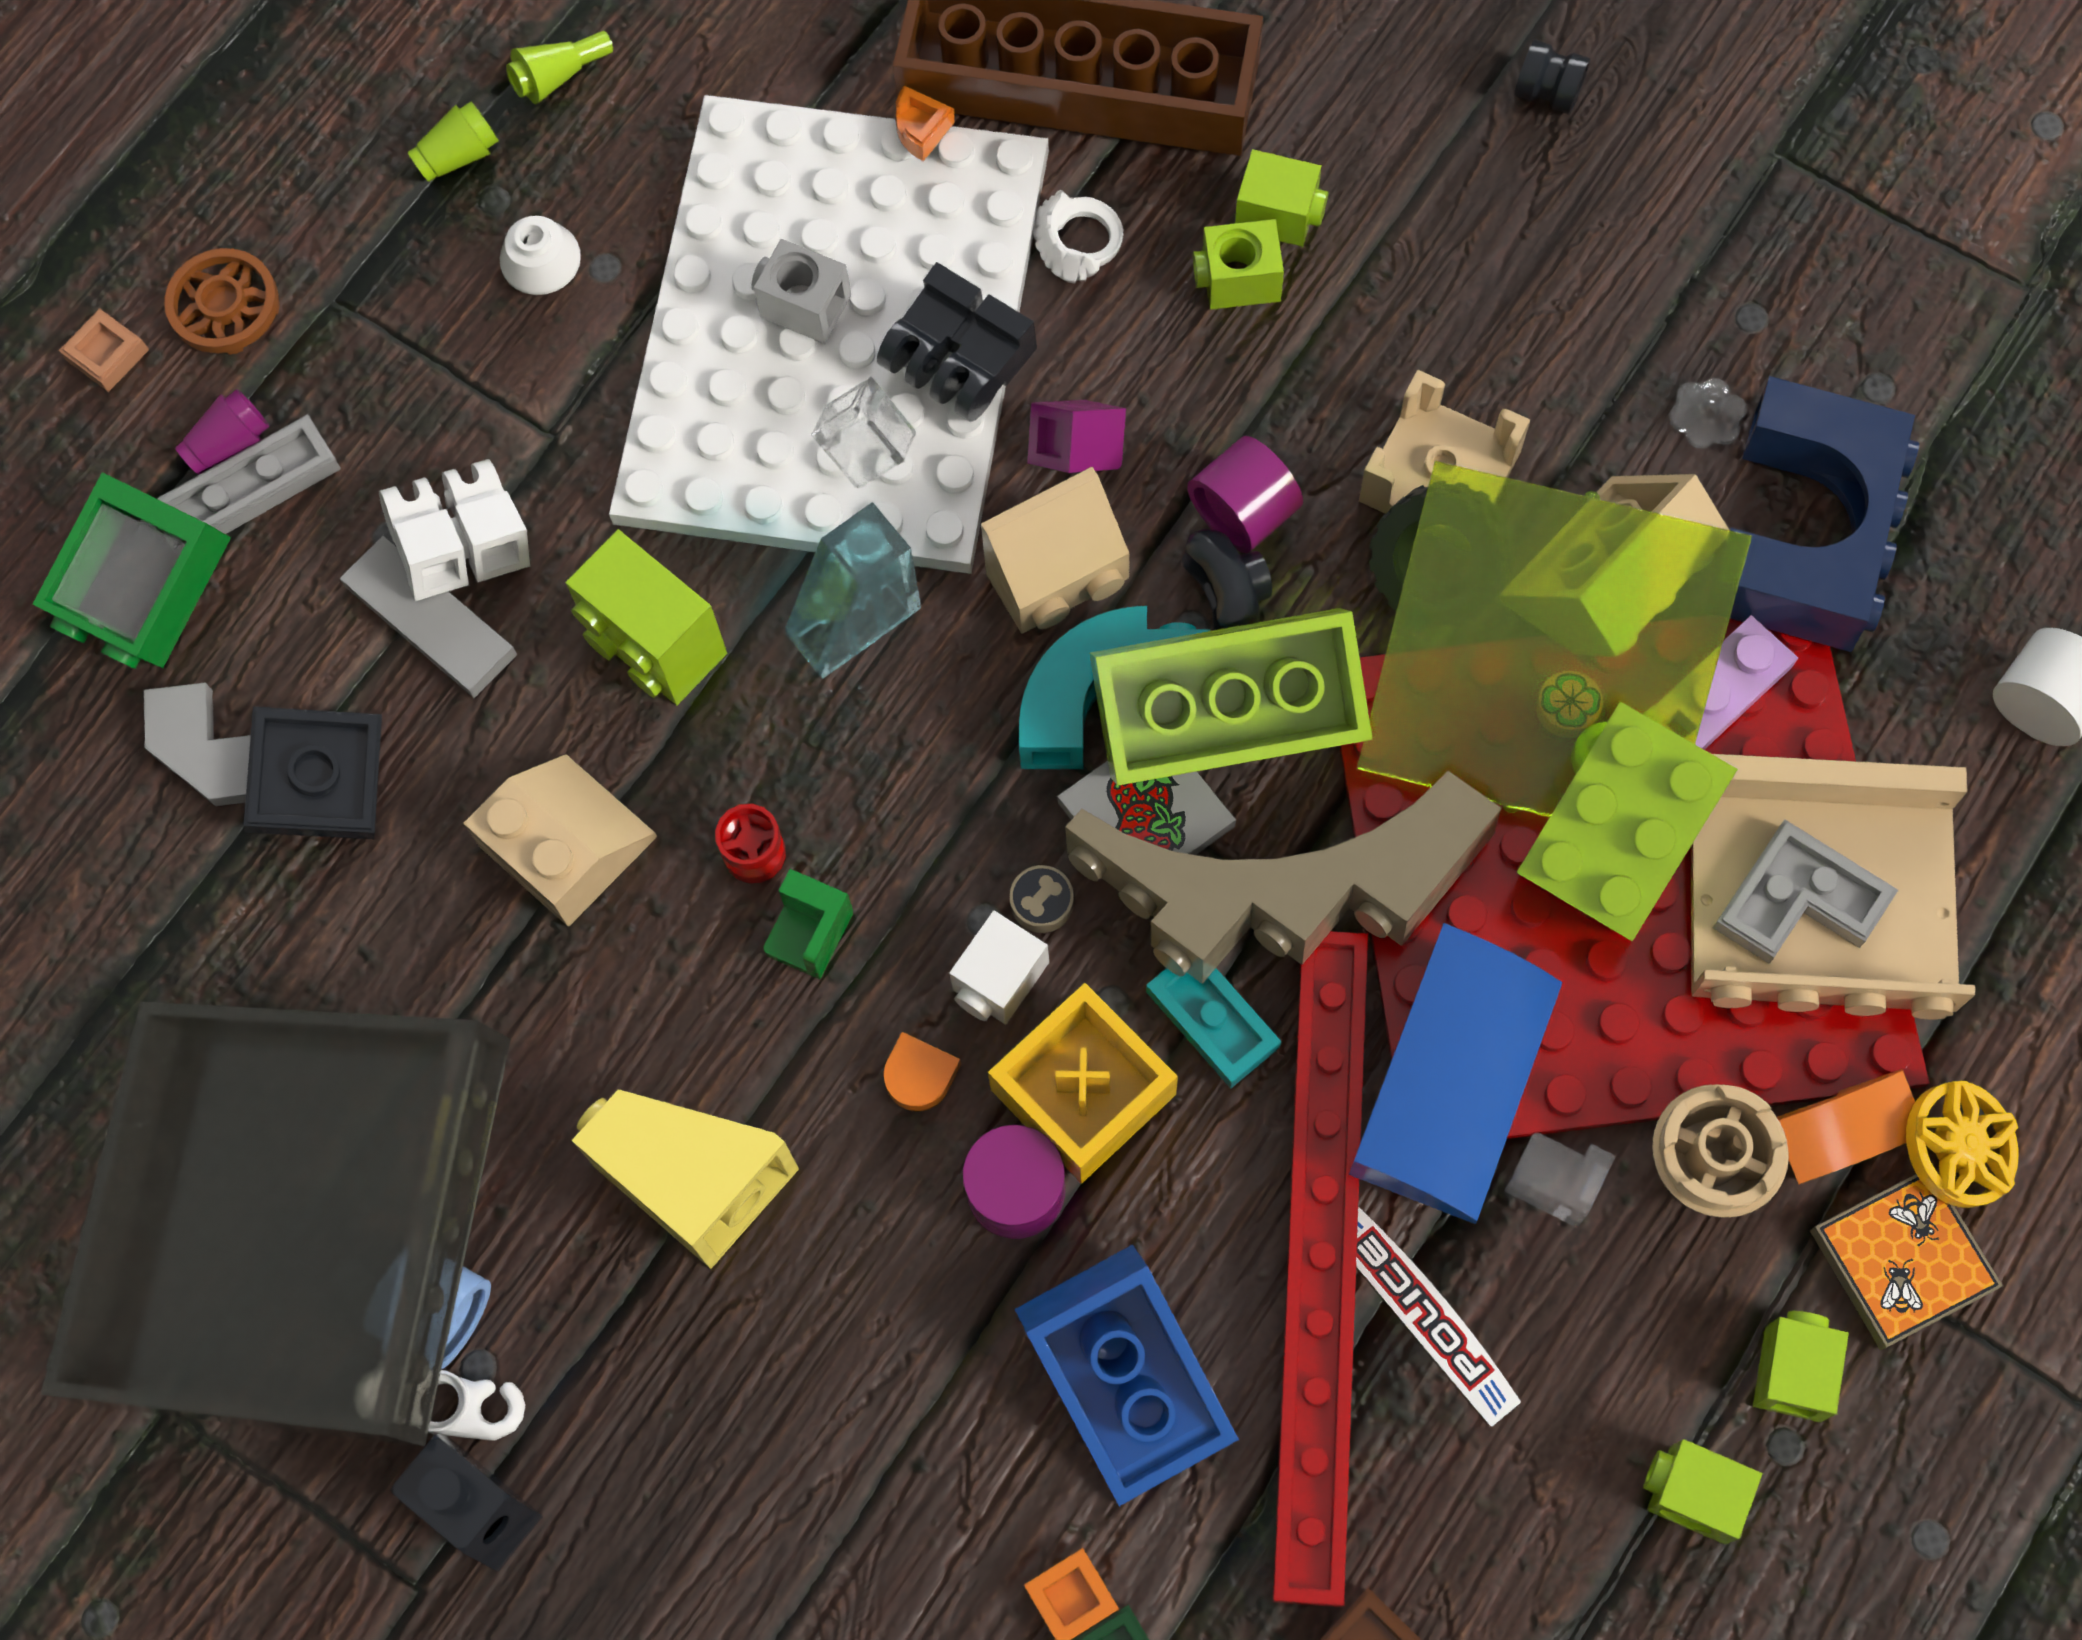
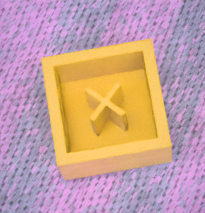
[988,983,1178,1184]

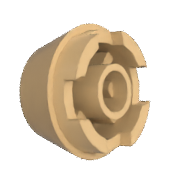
[1653,1084,1789,1217]

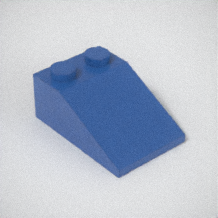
[1015,1244,1239,1506]

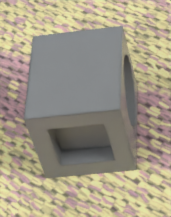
[751,238,851,344]

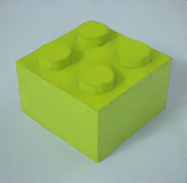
[565,529,727,706]

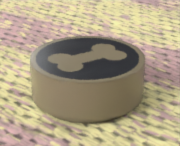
[1010,865,1074,933]

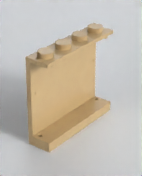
[1691,754,1975,1020]

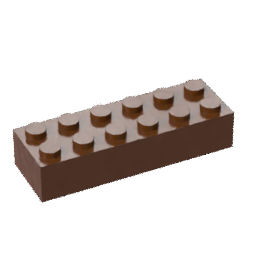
[893,0,1263,156]

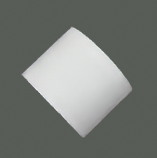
[1993,628,2082,746]

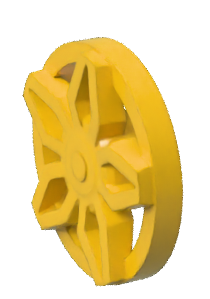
[1906,1081,2019,1208]

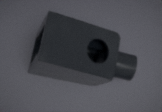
[390,1434,543,1572]

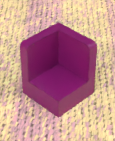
[1027,400,1126,473]

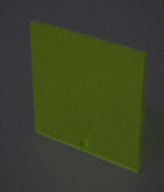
[1357,461,1752,817]

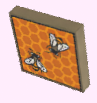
[1810,1174,2003,1351]

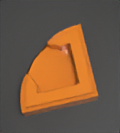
[895,86,955,161]

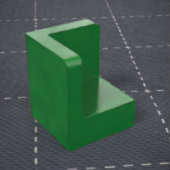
[764,869,854,979]

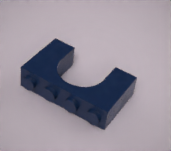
[1703,376,1919,652]

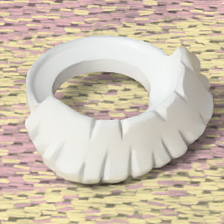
[1033,190,1123,283]

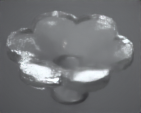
[1669,378,1747,449]

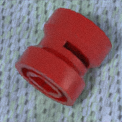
[715,804,786,884]

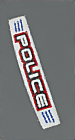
[1356,1207,1521,1427]

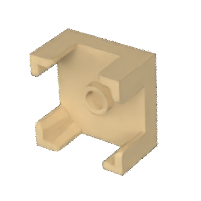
[1359,370,1530,552]

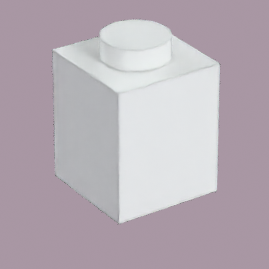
[949,911,1049,1025]

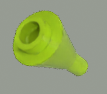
[506,31,613,104]

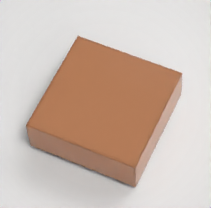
[59,308,149,392]

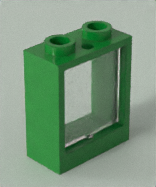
[32,472,231,669]

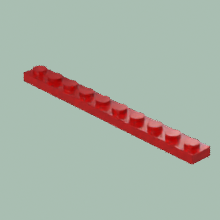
[1272,931,1368,1607]

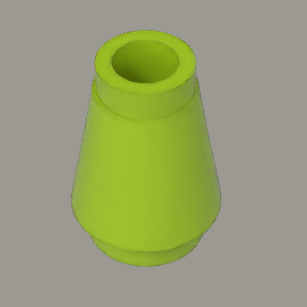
[408,101,499,182]

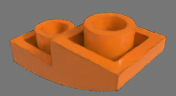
[1777,1069,1915,1184]

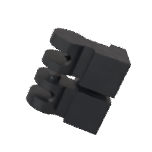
[877,261,1037,422]

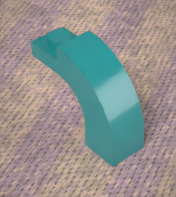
[1019,606,1210,769]

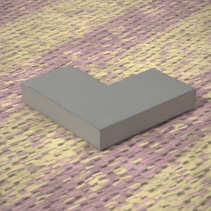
[1713,819,1898,964]

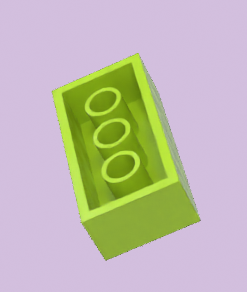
[1089,608,1373,786]

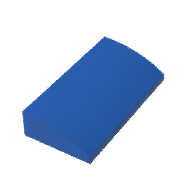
[1349,923,1563,1224]

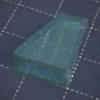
[785,502,921,679]

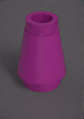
[175,389,270,475]

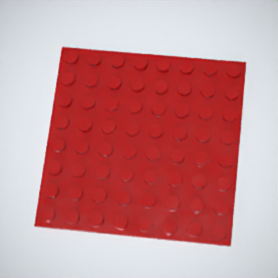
[1339,614,1929,1139]

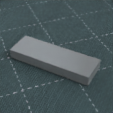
[157,414,341,556]
[339,536,517,698]

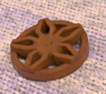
[164,248,279,355]

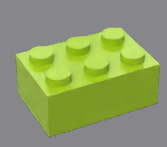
[1516,702,1738,941]

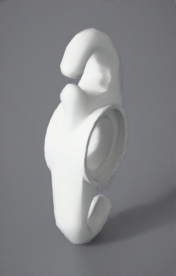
[357,1366,525,1440]

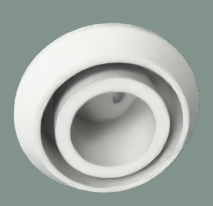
[500,216,581,295]

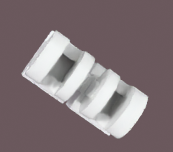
[379,459,530,601]

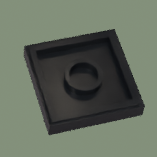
[244,706,382,840]

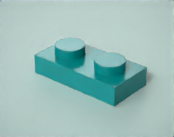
[1146,968,1281,1089]

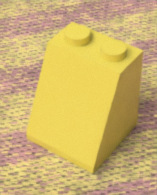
[572,1089,799,1269]

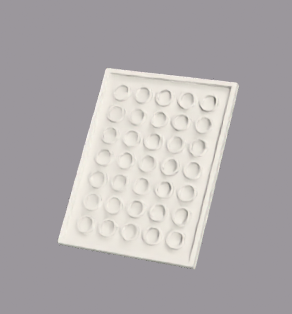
[609,95,1049,574]

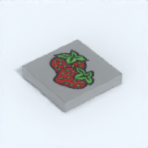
[1058,761,1236,855]

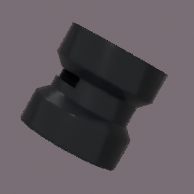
[1514,39,1591,115]

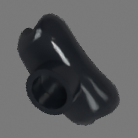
[1182,529,1272,631]

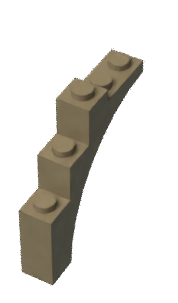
[1065,771,1501,984]

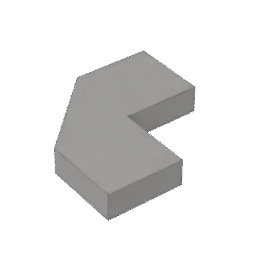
[144,683,251,806]

